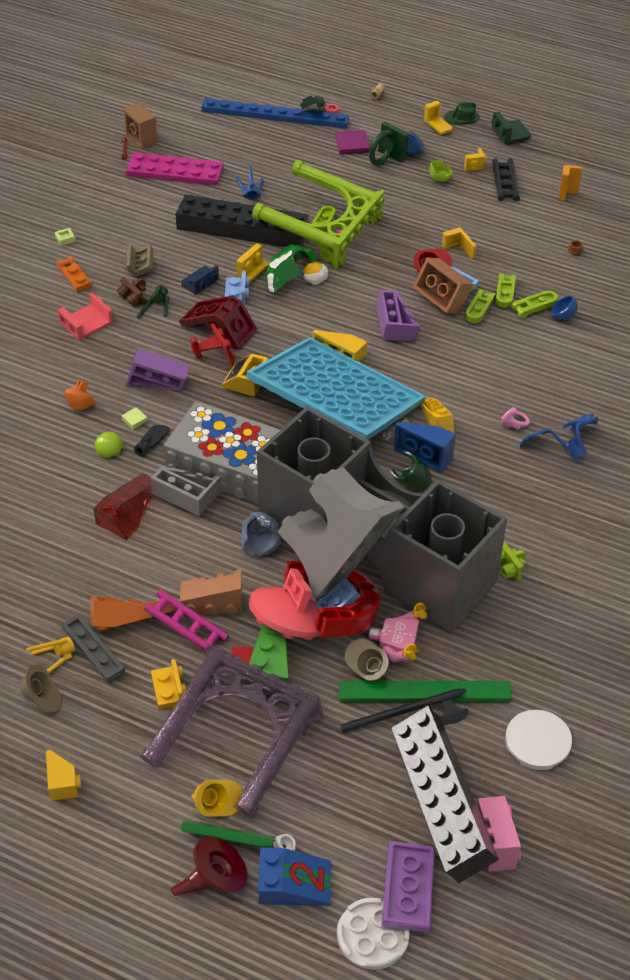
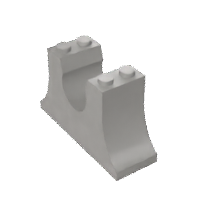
[278,467,404,599]

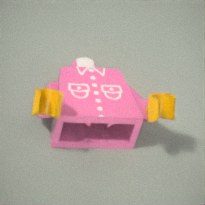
[369,603,427,664]

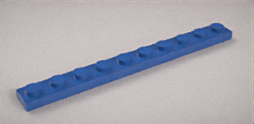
[201,98,349,129]

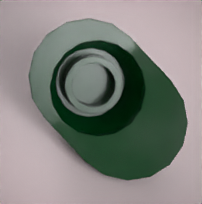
[444,102,479,124]

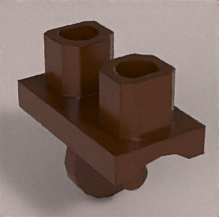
[116,277,148,307]

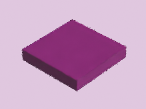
[335,130,370,154]

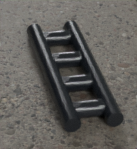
[492,158,520,201]

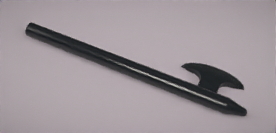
[340,689,468,733]

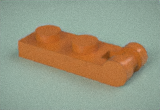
[56,256,92,293]

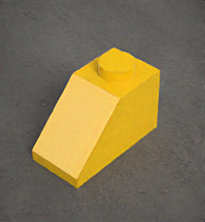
[46,750,82,801]

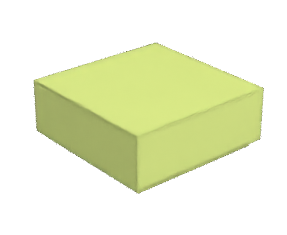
[55,228,76,246]
[121,407,147,430]

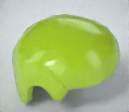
[429,160,453,182]
[94,432,124,458]

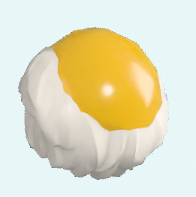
[303,262,328,285]

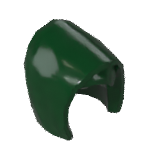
[390,452,431,491]

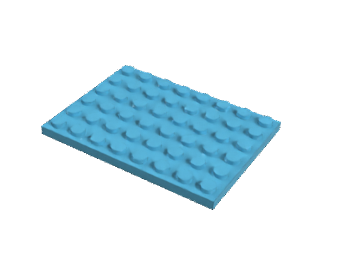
[246,337,426,440]

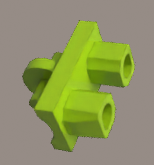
[500,541,526,581]

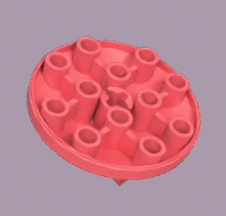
[249,568,321,640]

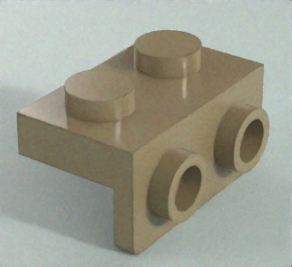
[126,245,154,278]

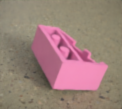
[477,796,521,872]

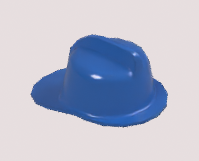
[406,131,425,156]

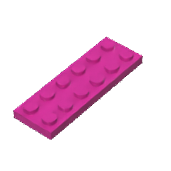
[126,152,224,186]

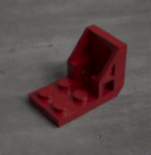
[179,295,258,349]

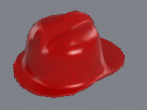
[413,248,452,273]

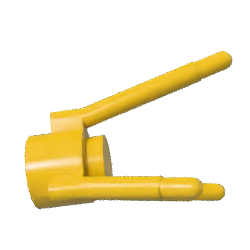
[26,636,75,674]

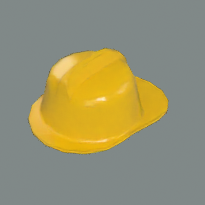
[191,779,244,817]

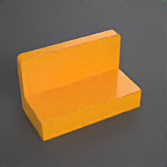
[559,165,583,201]

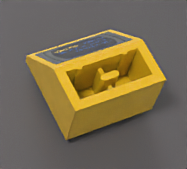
[222,354,268,397]

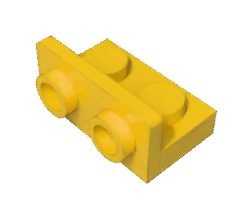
[236,243,269,282]
[151,659,187,710]

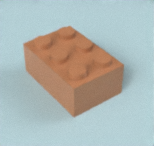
[413,257,474,314]

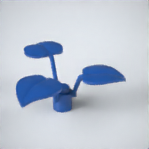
[520,414,599,459]

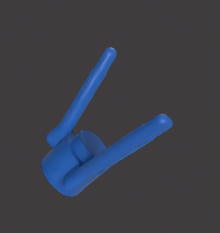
[236,166,263,200]

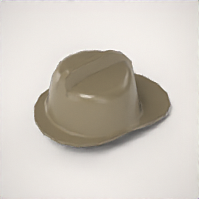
[345,639,389,681]
[21,664,62,713]

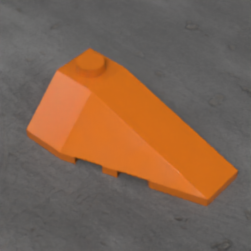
[90,596,177,630]

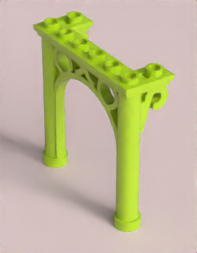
[252,160,385,270]

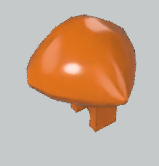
[64,379,95,411]

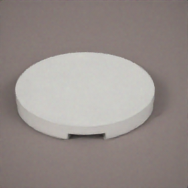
[505,710,572,770]
[337,898,409,970]

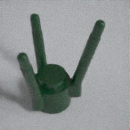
[137,285,170,318]

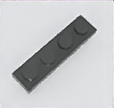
[61,614,125,683]

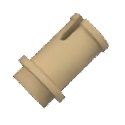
[370,83,386,99]

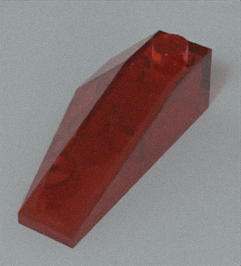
[93,473,153,540]

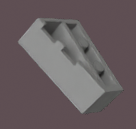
[150,466,221,516]

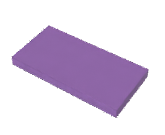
[381,841,435,933]

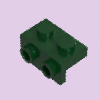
[300,95,326,111]

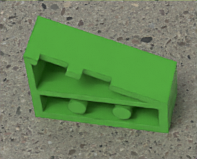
[247,625,289,690]

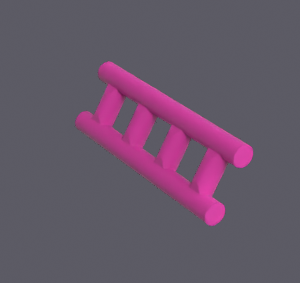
[144,589,229,656]

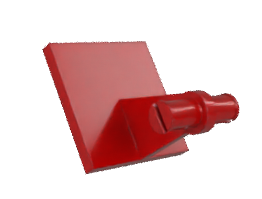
[190,323,236,368]

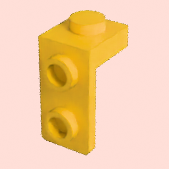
[424,101,453,135]
[442,227,477,259]

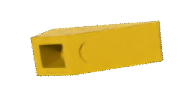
[420,398,454,433]

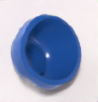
[551,296,578,321]

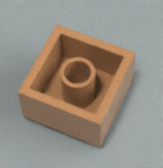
[123,103,158,149]

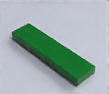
[181,820,276,848]

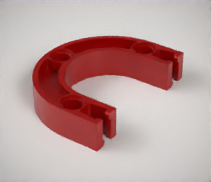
[283,561,380,638]

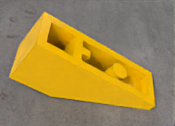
[312,330,367,362]

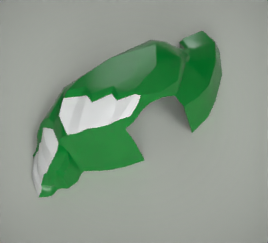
[266,244,316,292]

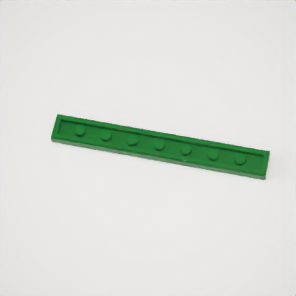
[339,681,512,703]

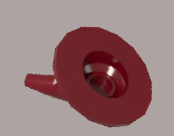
[171,836,247,896]

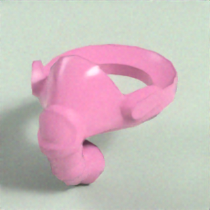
[501,408,530,430]

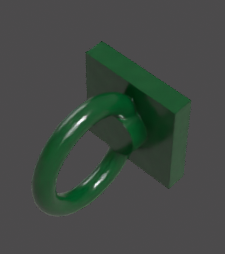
[369,122,409,166]

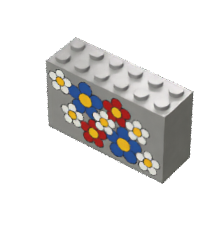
[163,401,280,504]

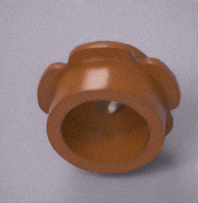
[568,240,584,255]

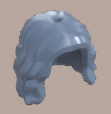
[241,512,282,556]

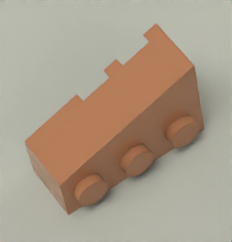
[180,569,243,615]

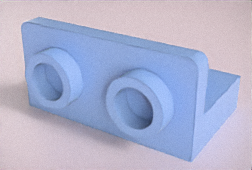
[225,270,249,305]

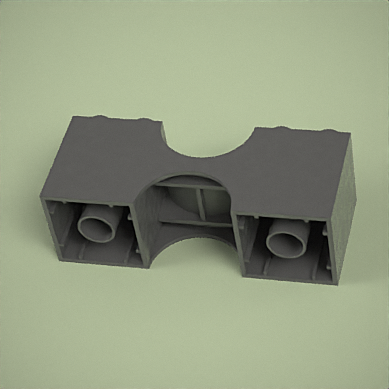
[257,406,507,633]

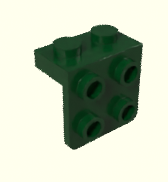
[491,111,531,144]

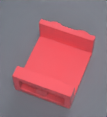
[58,293,113,341]

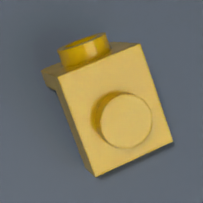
[464,148,486,171]

